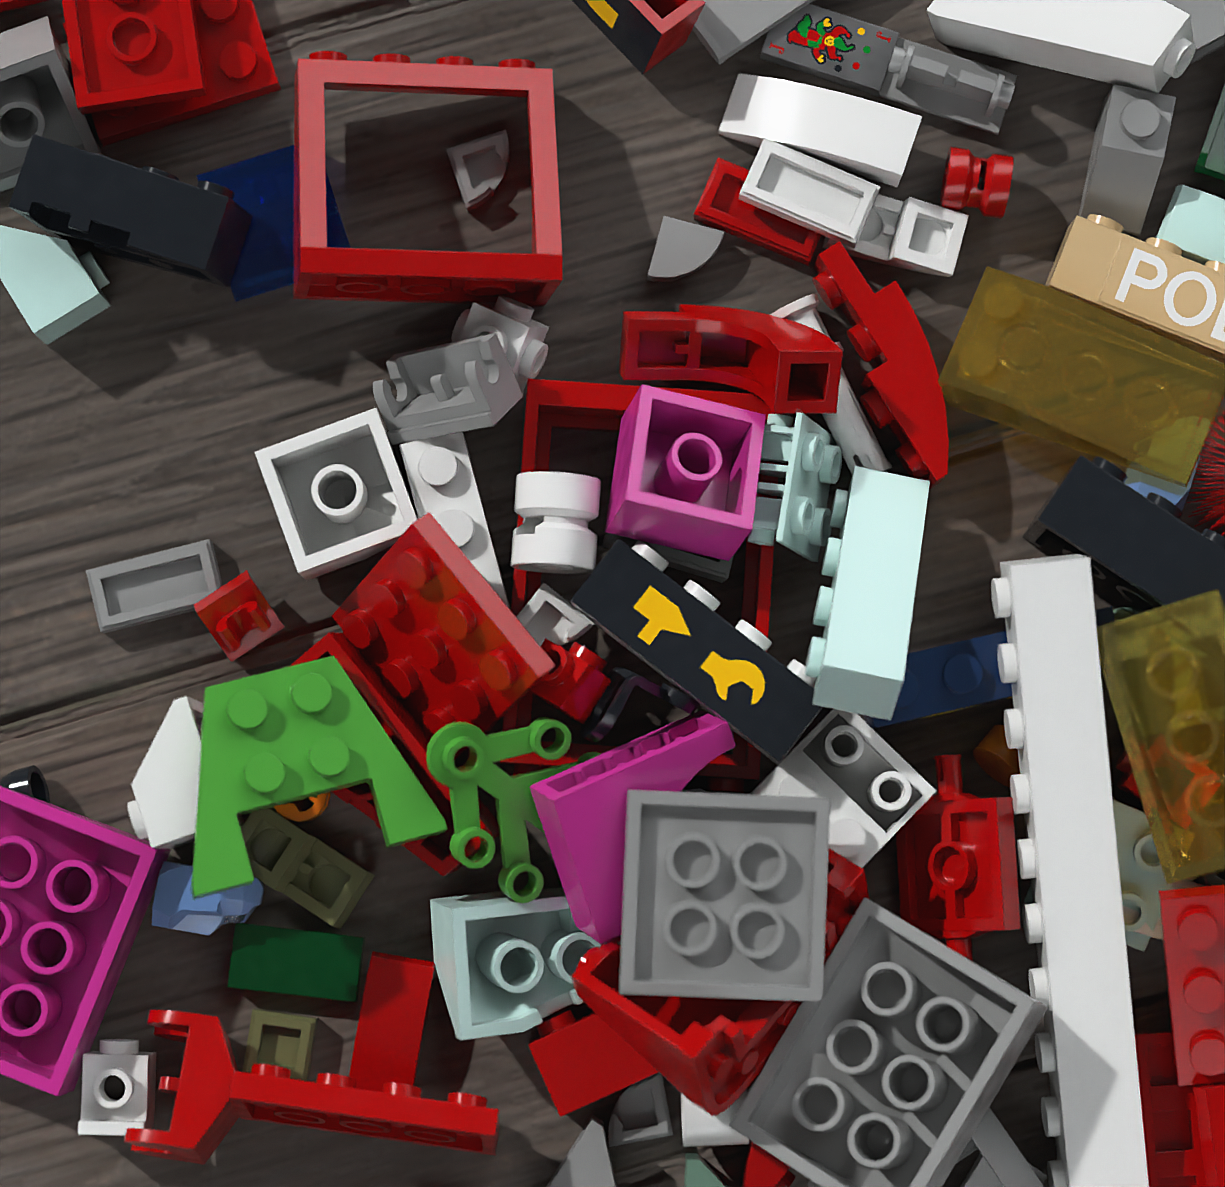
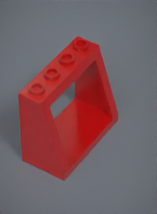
[293,51,563,306]

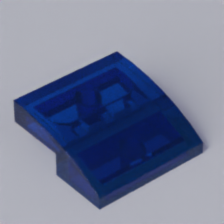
[196,145,351,302]

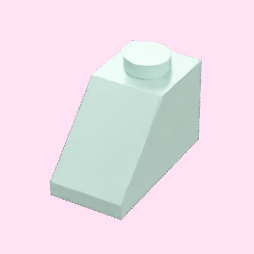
[0,225,111,345]

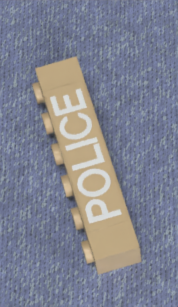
[1040,214,1225,371]

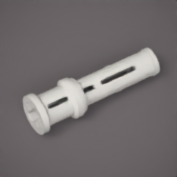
[770,294,892,474]

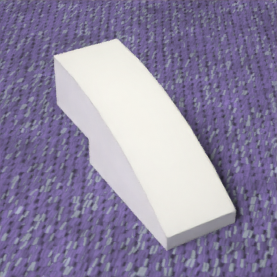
[718,73,922,188]

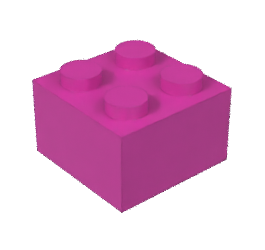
[605,384,766,561]

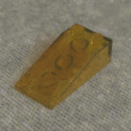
[938,266,1225,488]
[1096,589,1225,884]

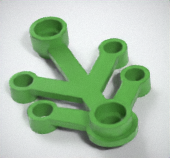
[426,717,601,903]

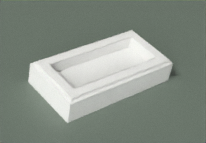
[739,137,881,248]

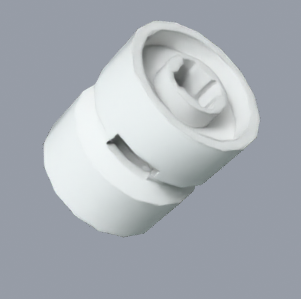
[511,472,601,574]

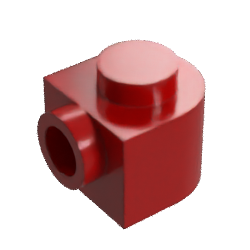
[530,638,611,725]

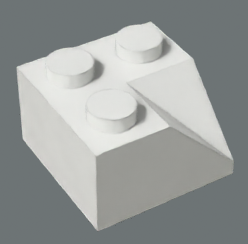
[255,408,418,581]

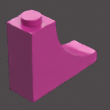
[529,710,736,944]

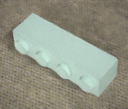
[805,466,930,721]

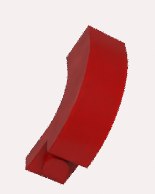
[619,304,843,413]

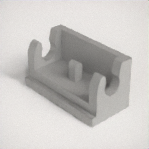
[373,333,523,445]

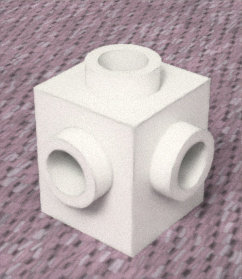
[452,295,549,393]

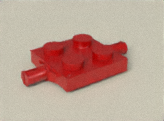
[896,754,1021,961]

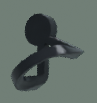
[580,667,700,743]

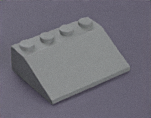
[729,897,1048,1187]

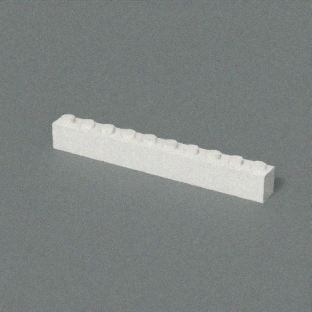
[991,554,1149,1187]

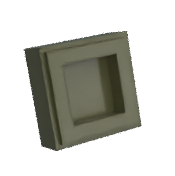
[242,1008,318,1081]

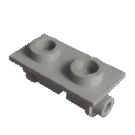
[879,37,1017,135]

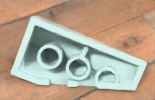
[430,887,621,1040]

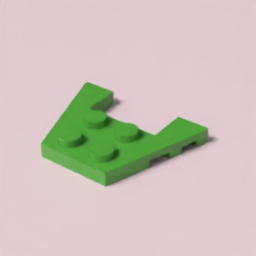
[191,656,447,900]

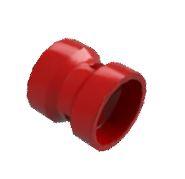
[939,146,1014,219]

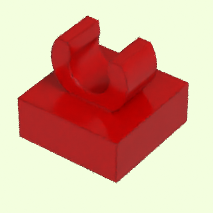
[193,570,284,662]

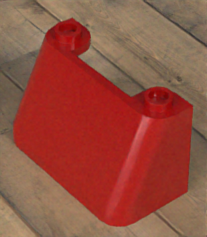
[571,848,869,1116]

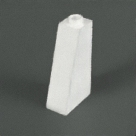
[927,0,1196,93]

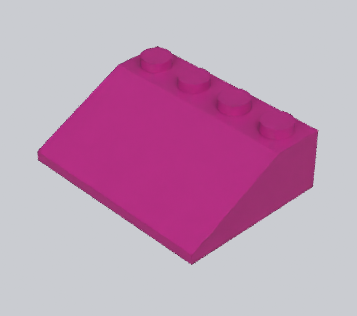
[0,785,171,1097]

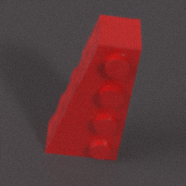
[290,632,499,877]

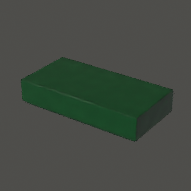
[227,923,365,1002]

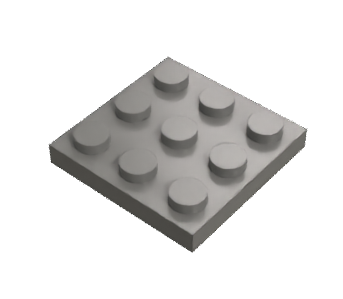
[619,789,830,1002]

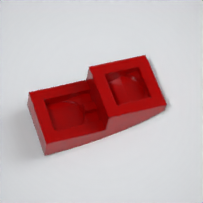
[349,951,435,1092]

